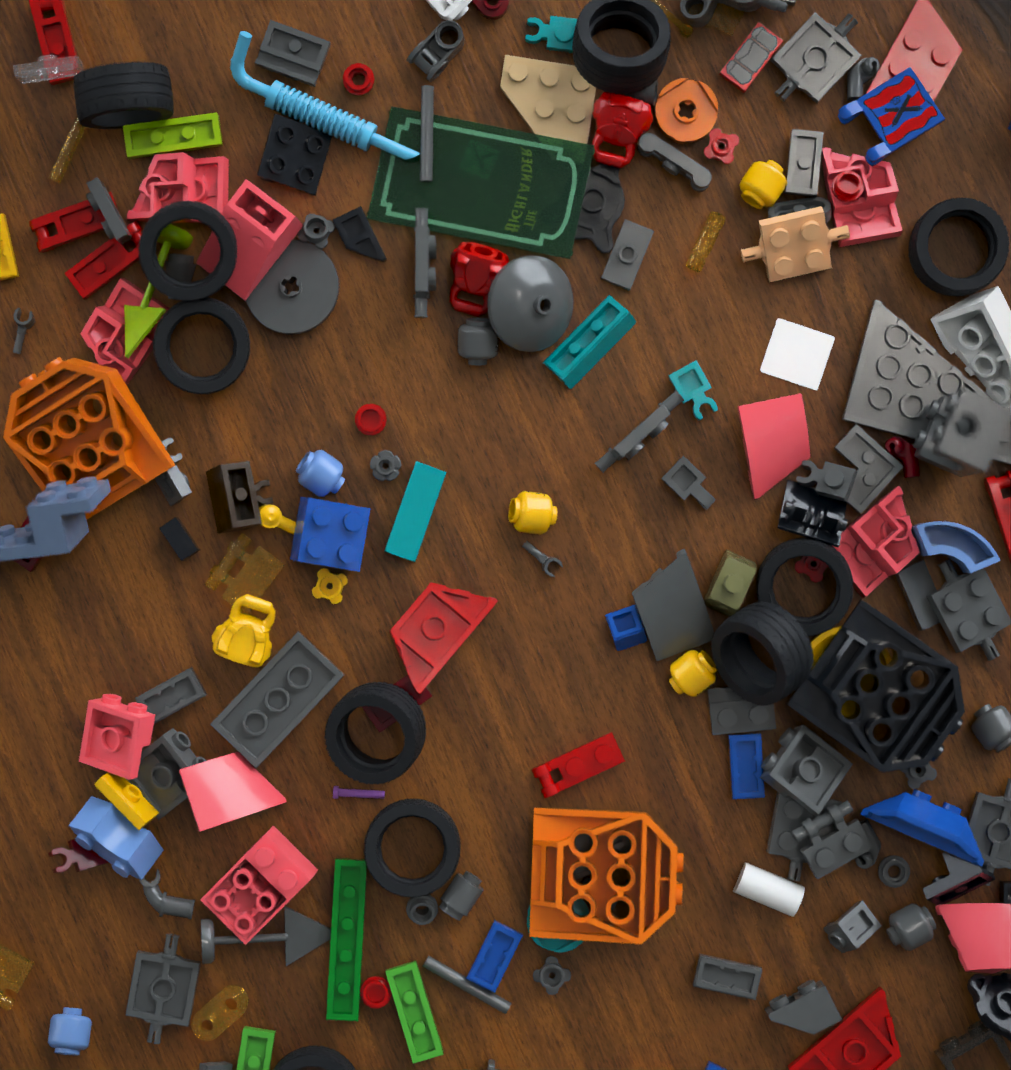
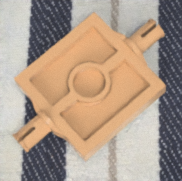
[741,206,850,282]

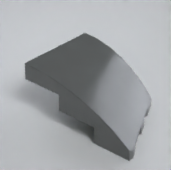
[632,549,714,661]

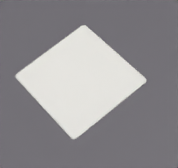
[760,318,835,390]

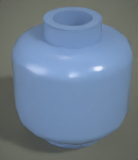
[296,450,345,497]
[48,1007,92,1056]

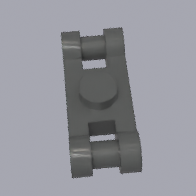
[638,133,712,192]

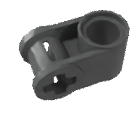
[407,20,465,82]

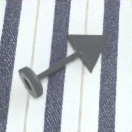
[201,906,331,966]

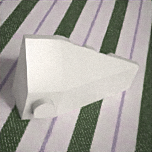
[930,286,1011,409]

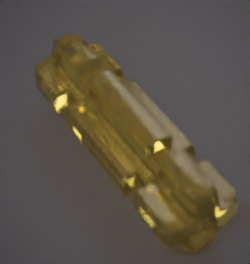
[686,211,726,272]

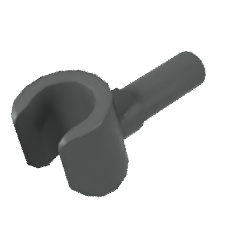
[13,308,35,354]
[522,541,563,577]

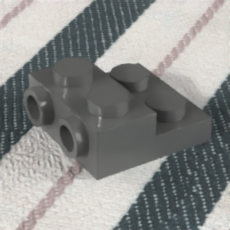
[760,724,853,816]
[127,728,206,820]

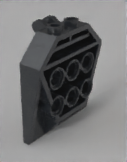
[785,599,965,772]

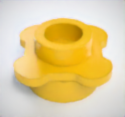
[312,568,348,604]

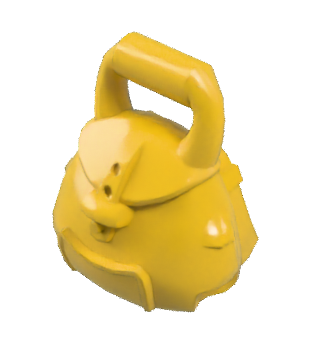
[212,594,275,667]

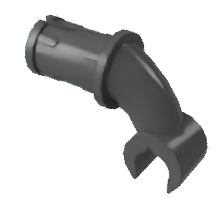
[139,869,195,920]

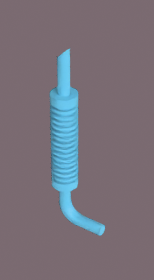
[230,31,420,160]

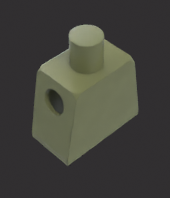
[703,549,757,617]

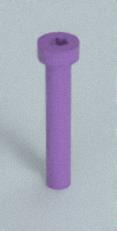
[333,786,385,799]

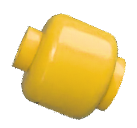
[739,160,787,209]
[508,491,558,535]
[669,650,718,697]

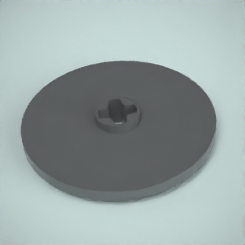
[246,240,339,335]

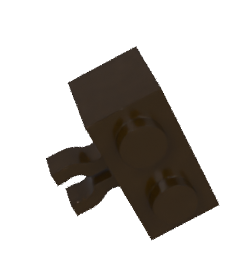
[206,461,273,534]

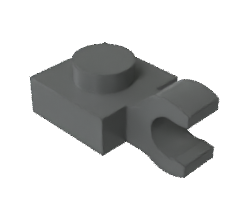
[661,456,716,510]

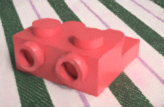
[79,694,155,780]

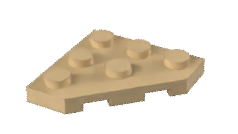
[500,55,596,165]

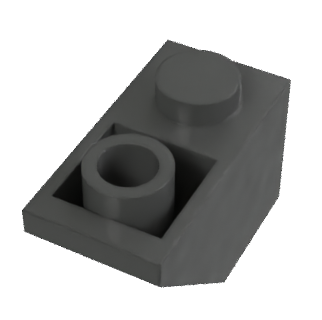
[764,980,842,1034]

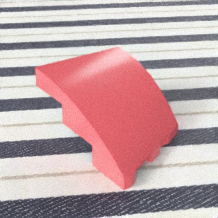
[821,147,903,247]
[127,152,229,223]
[80,278,170,385]
[737,393,810,499]
[831,486,920,598]
[179,751,287,832]
[935,903,1011,974]

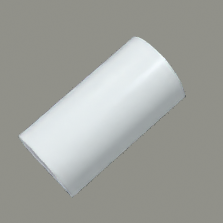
[733,862,805,917]

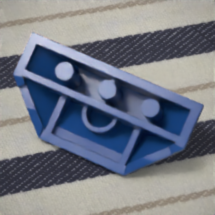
[861,789,984,867]

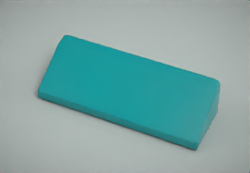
[543,295,636,389]
[384,461,447,562]

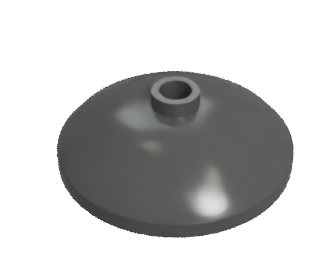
[487,255,574,352]

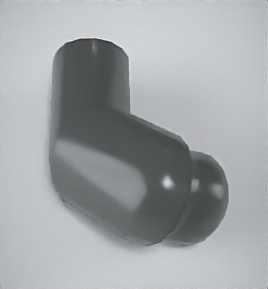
[847,57,880,102]
[855,819,881,869]

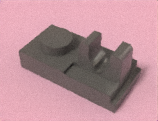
[154,438,192,506]

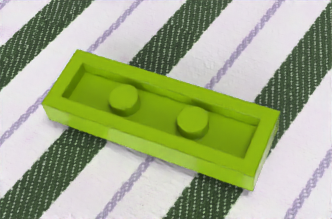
[123,112,223,159]

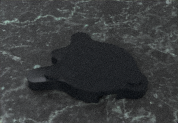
[541,163,625,254]
[967,973,1011,1042]

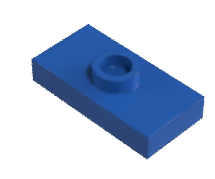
[728,733,765,799]
[466,920,523,993]

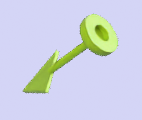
[124,224,193,358]

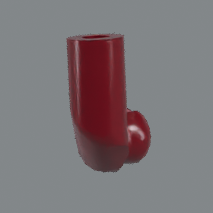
[885,436,920,478]

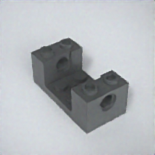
[913,389,1011,477]

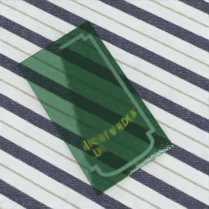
[367,106,595,260]

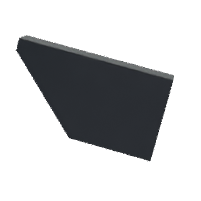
[333,206,387,262]

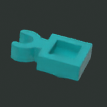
[525,16,578,53]
[668,360,718,420]

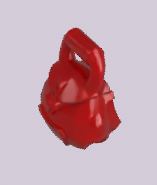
[591,92,653,169]
[449,241,509,317]

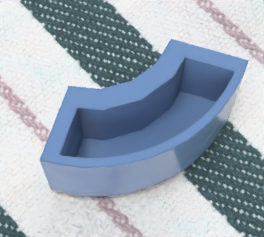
[911,521,1000,573]
[69,796,164,880]

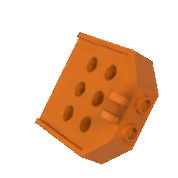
[3,357,176,519]
[529,807,684,944]

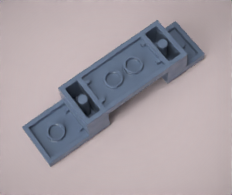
[0,477,111,561]

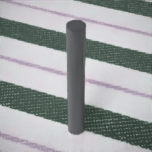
[420,85,434,183]
[422,955,511,1014]

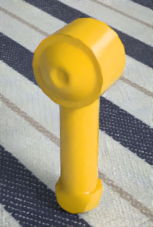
[259,504,296,535]

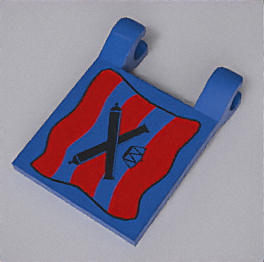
[838,67,945,166]

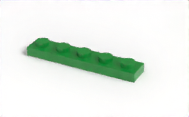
[326,858,367,1021]

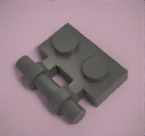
[791,800,873,879]

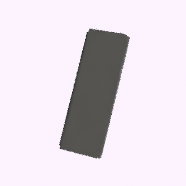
[895,560,940,631]

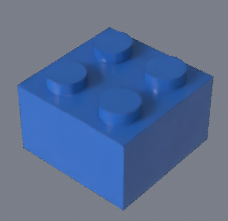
[290,497,371,572]

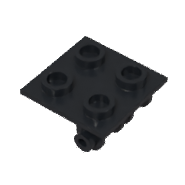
[257,114,332,195]
[777,480,848,547]

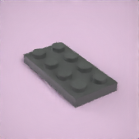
[210,631,345,768]

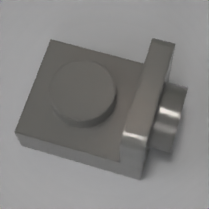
[823,900,882,953]

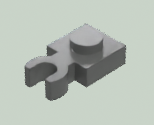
[796,460,858,502]

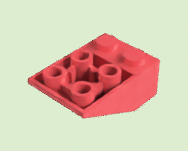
[196,179,303,301]
[200,825,318,945]

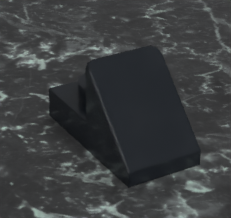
[922,852,995,905]

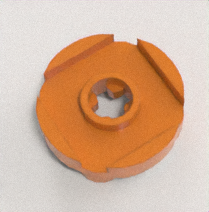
[654,78,718,144]

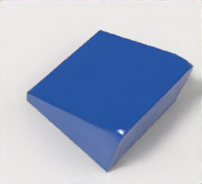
[605,605,647,651]

